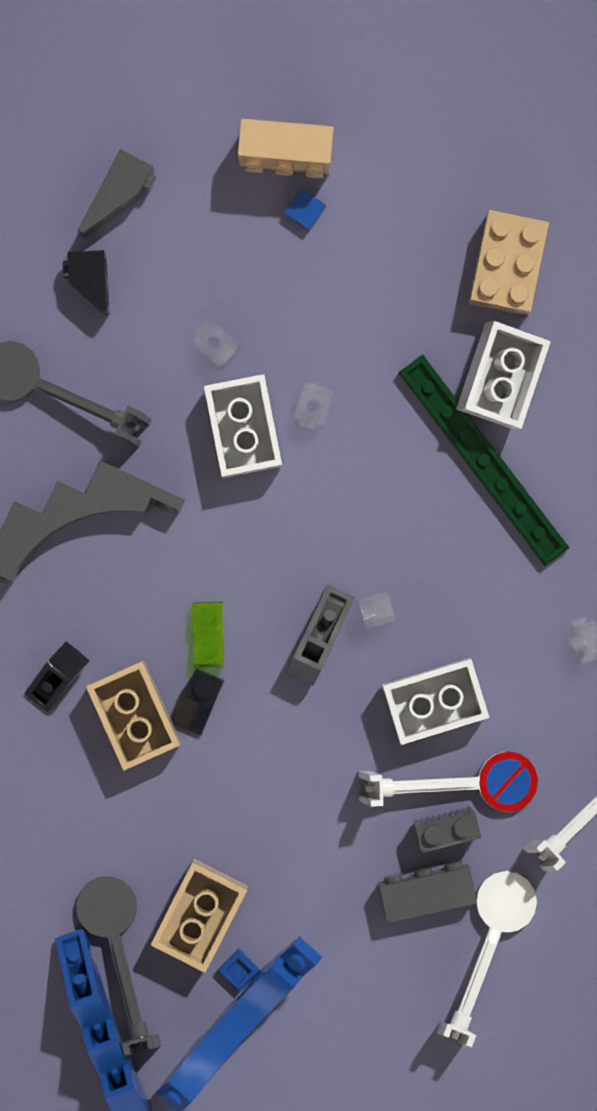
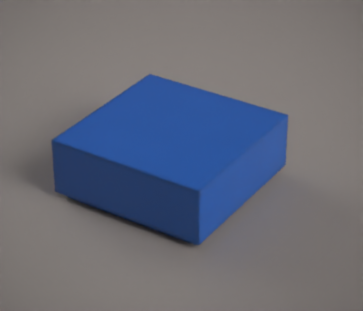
[284,188,326,231]
[217,948,260,992]

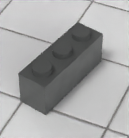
[379,861,477,923]

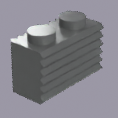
[414,806,481,853]

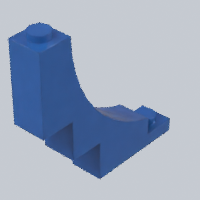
[55,928,153,1111]
[156,936,322,1111]

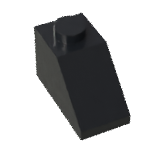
[63,250,110,315]
[24,641,90,713]
[173,668,225,735]

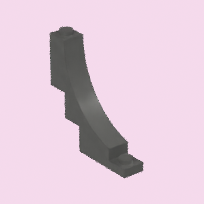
[0,461,185,584]

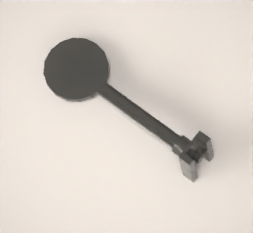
[0,341,152,446]
[76,876,161,1056]

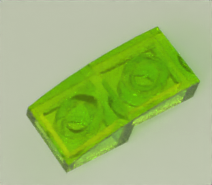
[192,602,224,668]

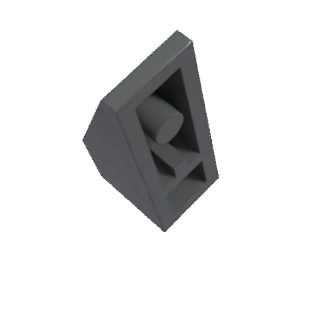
[78,149,156,237]
[286,585,355,686]

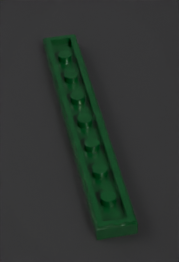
[398,354,569,566]

